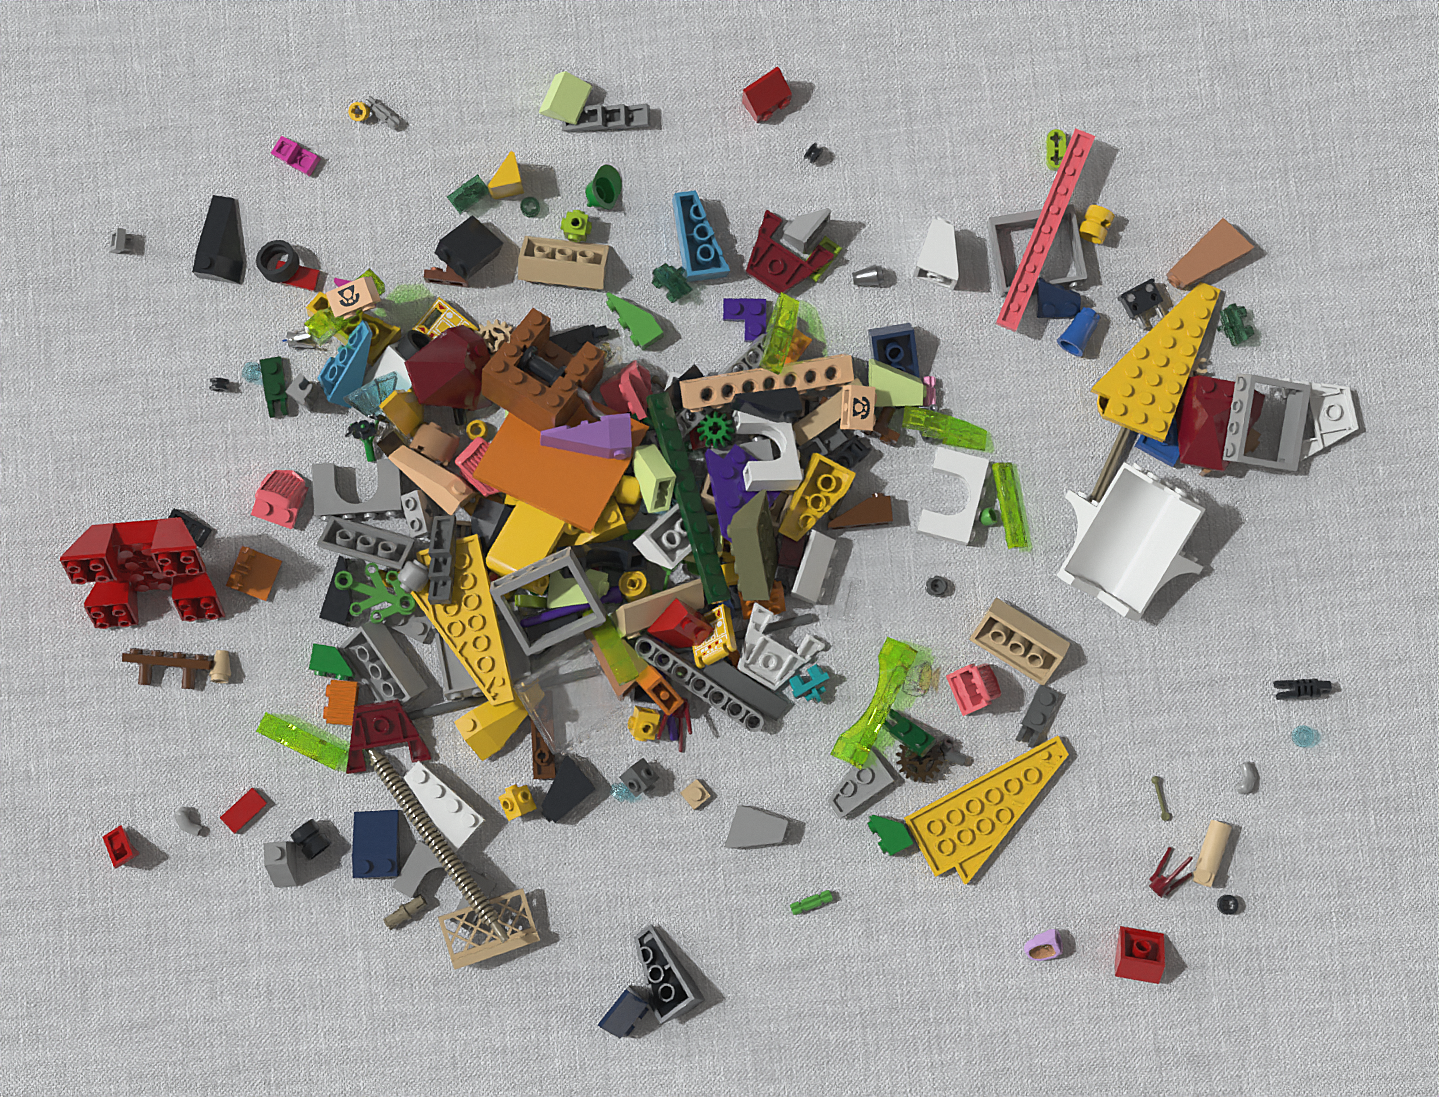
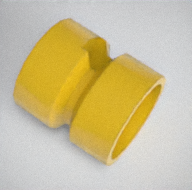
[1078,205,1115,244]
[619,571,653,603]

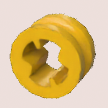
[348,102,370,121]

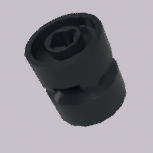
[290,819,332,861]

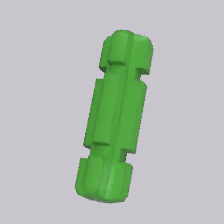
[790,890,833,915]

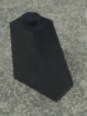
[523,606,583,661]
[541,755,597,824]

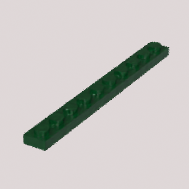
[646,392,731,605]

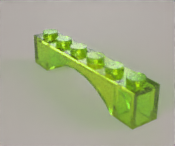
[830,637,918,770]

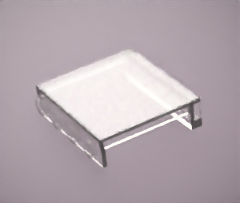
[513,639,629,755]

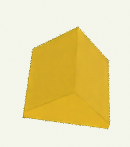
[488,151,524,200]

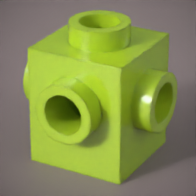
[560,210,592,242]

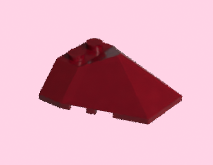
[404,325,493,411]
[1175,375,1265,472]

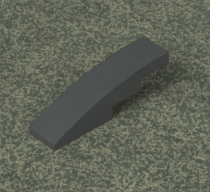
[562,103,651,132]
[796,422,849,472]
[428,515,456,605]
[702,658,788,721]

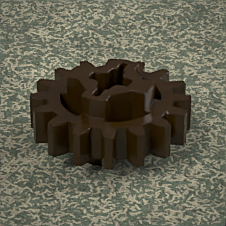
[895,744,943,782]

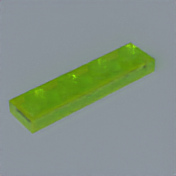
[992,462,1028,549]

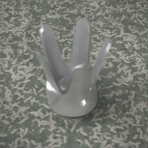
[282,326,316,349]

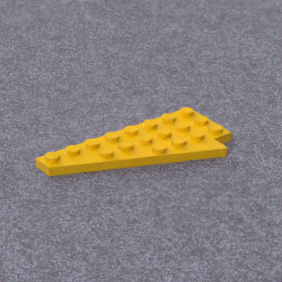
[1090,282,1221,443]
[410,534,516,707]
[903,735,1069,885]

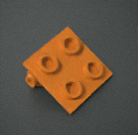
[226,546,282,601]
[738,580,786,620]

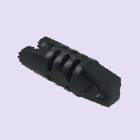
[1273,678,1332,700]

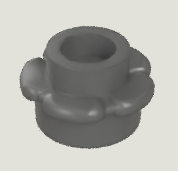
[926,576,947,597]

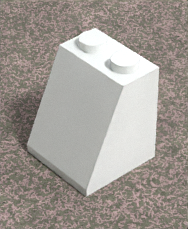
[913,218,959,290]
[362,341,414,403]

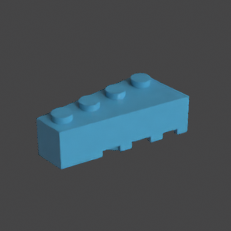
[672,190,730,282]

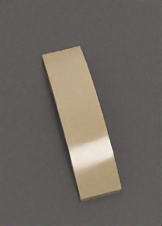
[792,378,863,446]

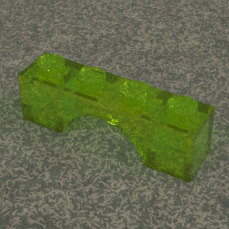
[304,268,385,347]
[256,712,348,771]

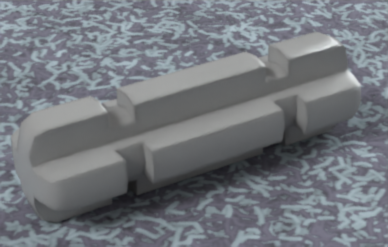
[364,96,400,130]

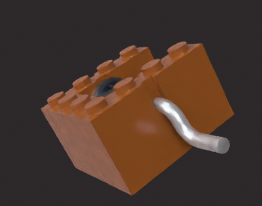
[482,308,606,432]

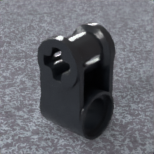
[834,435,872,470]

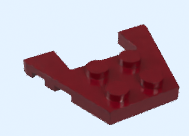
[746,210,835,297]
[346,699,432,774]

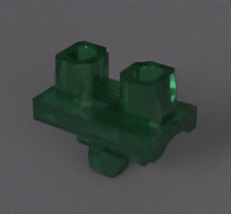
[447,174,490,215]
[651,263,692,303]
[1217,303,1254,347]

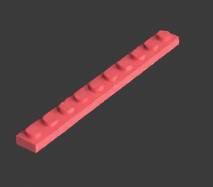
[995,128,1095,332]

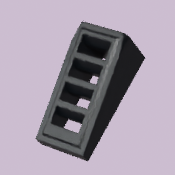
[168,508,212,548]

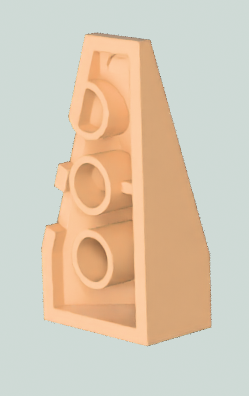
[388,445,479,515]

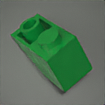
[309,643,356,681]
[867,815,914,856]

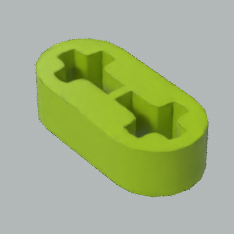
[1046,129,1066,171]
[515,595,547,609]

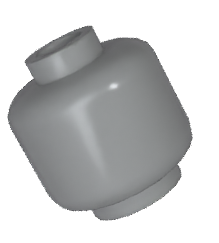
[397,559,429,593]

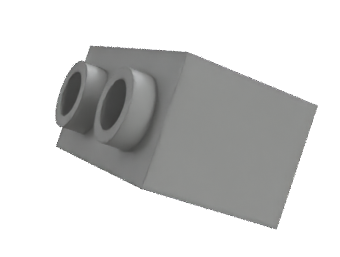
[400,490,439,538]

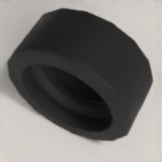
[256,240,300,283]
[398,330,432,360]

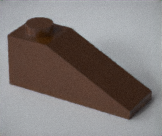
[827,493,893,531]

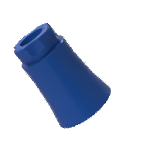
[1057,307,1101,357]

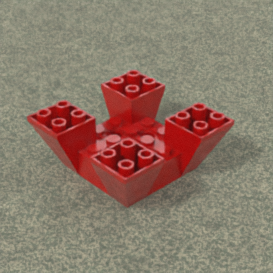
[60,517,225,629]

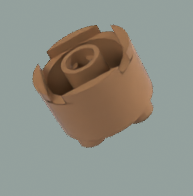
[409,422,460,467]

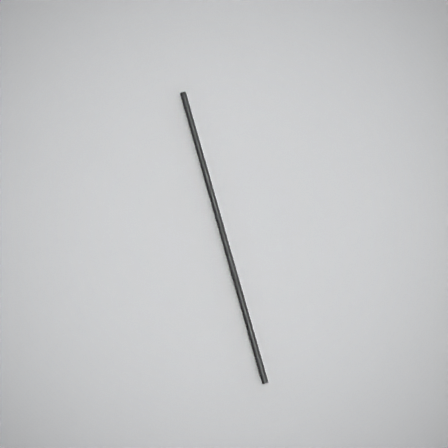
[407,613,813,720]

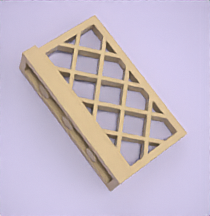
[438,888,540,970]

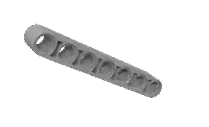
[675,333,780,438]
[635,635,764,732]

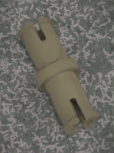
[383,894,428,930]

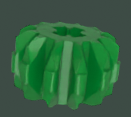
[697,412,735,449]

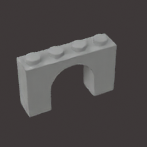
[312,459,404,522]
[392,840,497,931]

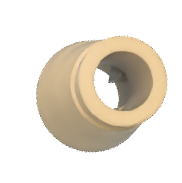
[209,650,231,684]

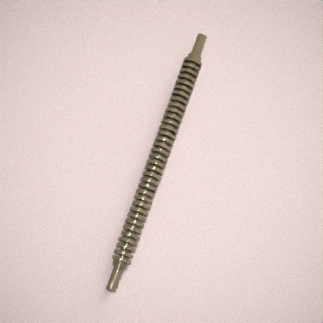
[365,747,510,943]

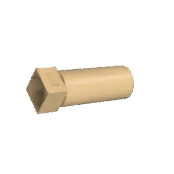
[1192,820,1232,888]

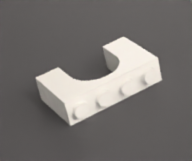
[732,410,804,491]
[916,447,991,546]

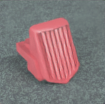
[600,360,653,420]
[455,437,501,497]
[251,470,309,529]
[946,663,1001,716]

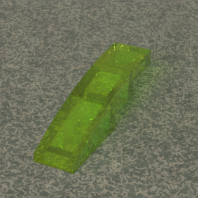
[759,292,800,375]
[902,405,987,451]
[583,609,639,687]

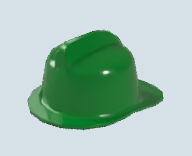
[585,164,622,210]

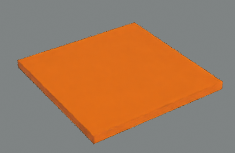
[472,400,649,534]

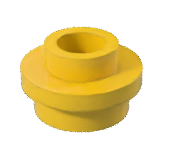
[466,420,488,441]

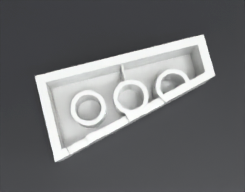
[404,761,486,853]

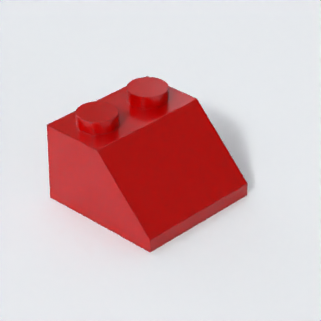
[742,66,792,123]
[648,598,714,649]
[1115,926,1165,984]

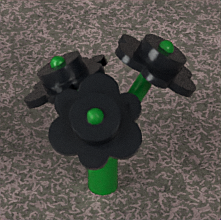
[345,412,389,462]

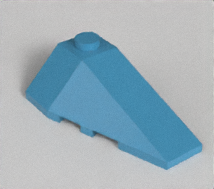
[317,320,372,408]

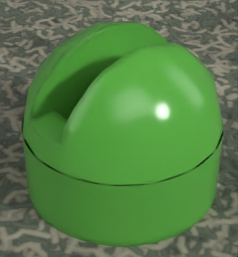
[979,507,998,526]

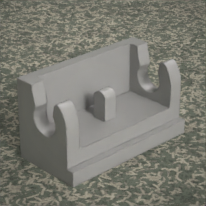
[285,373,319,412]

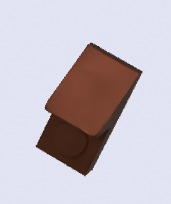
[423,265,469,288]

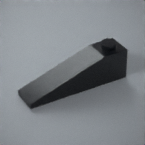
[192,195,244,284]
[471,497,513,572]
[634,924,705,1024]

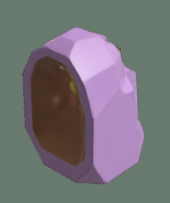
[1024,929,1063,961]

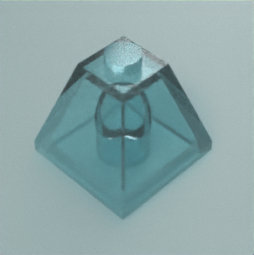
[343,371,398,417]

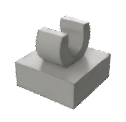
[109,228,134,254]

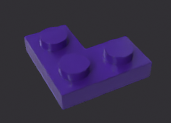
[723,298,766,342]

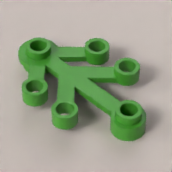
[335,563,417,624]

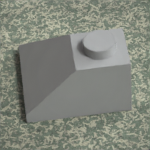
[783,208,831,254]

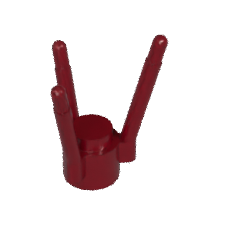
[657,697,693,752]
[1149,847,1193,898]

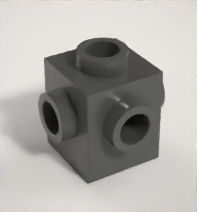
[619,758,660,797]

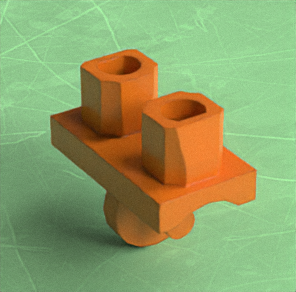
[772,328,812,364]

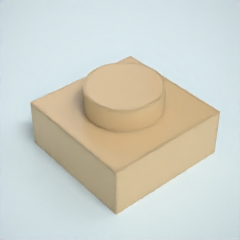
[680,779,710,810]

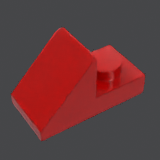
[102,825,140,869]

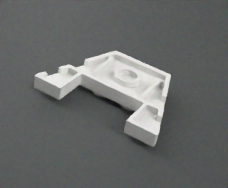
[1281,378,1359,461]
[737,602,825,691]

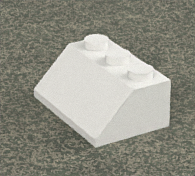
[633,503,714,569]
[791,530,838,604]

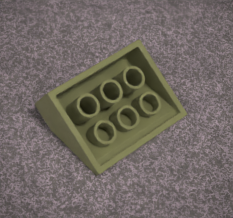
[727,489,779,601]

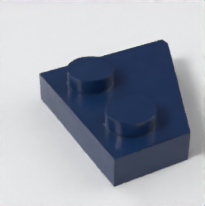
[1036,278,1081,318]

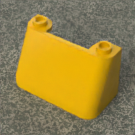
[486,500,580,596]

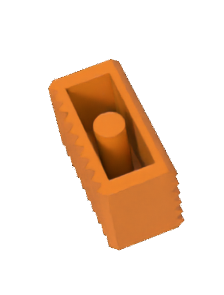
[635,665,684,715]
[323,680,360,726]

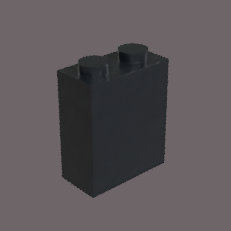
[434,215,504,281]

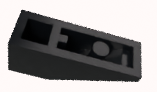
[730,387,803,423]
[319,555,355,627]

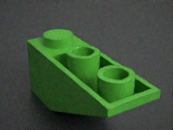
[606,292,664,351]

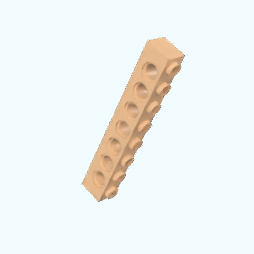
[680,353,854,412]

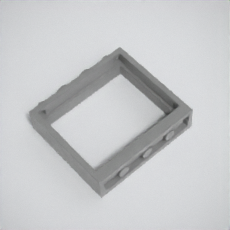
[987,204,1087,297]
[1223,373,1311,472]
[490,547,606,656]

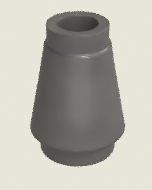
[852,264,884,285]

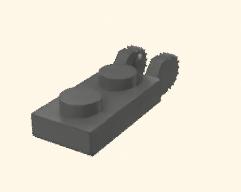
[1015,684,1060,748]

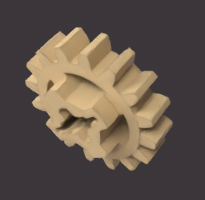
[474,319,514,358]

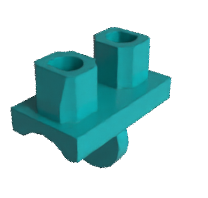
[789,664,830,703]

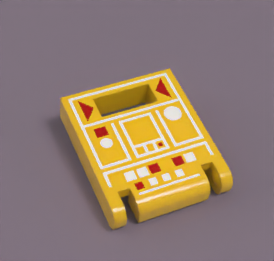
[412,297,479,340]
[692,604,737,669]

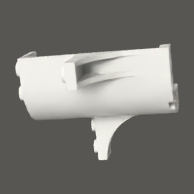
[1057,462,1206,622]

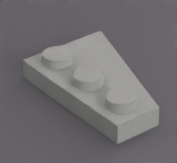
[828,745,894,820]

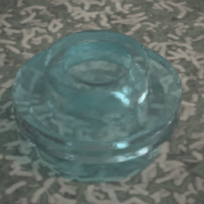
[242,362,261,383]
[1291,725,1314,747]
[610,782,631,802]

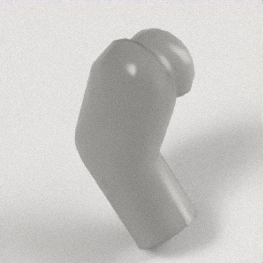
[1236,761,1256,794]
[175,806,202,837]

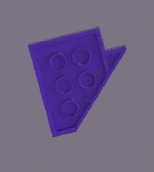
[705,444,782,543]

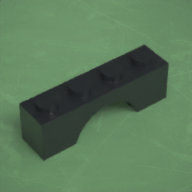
[556,539,648,579]

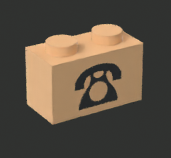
[326,277,381,320]
[840,385,877,431]

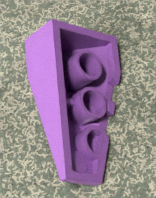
[540,413,632,460]

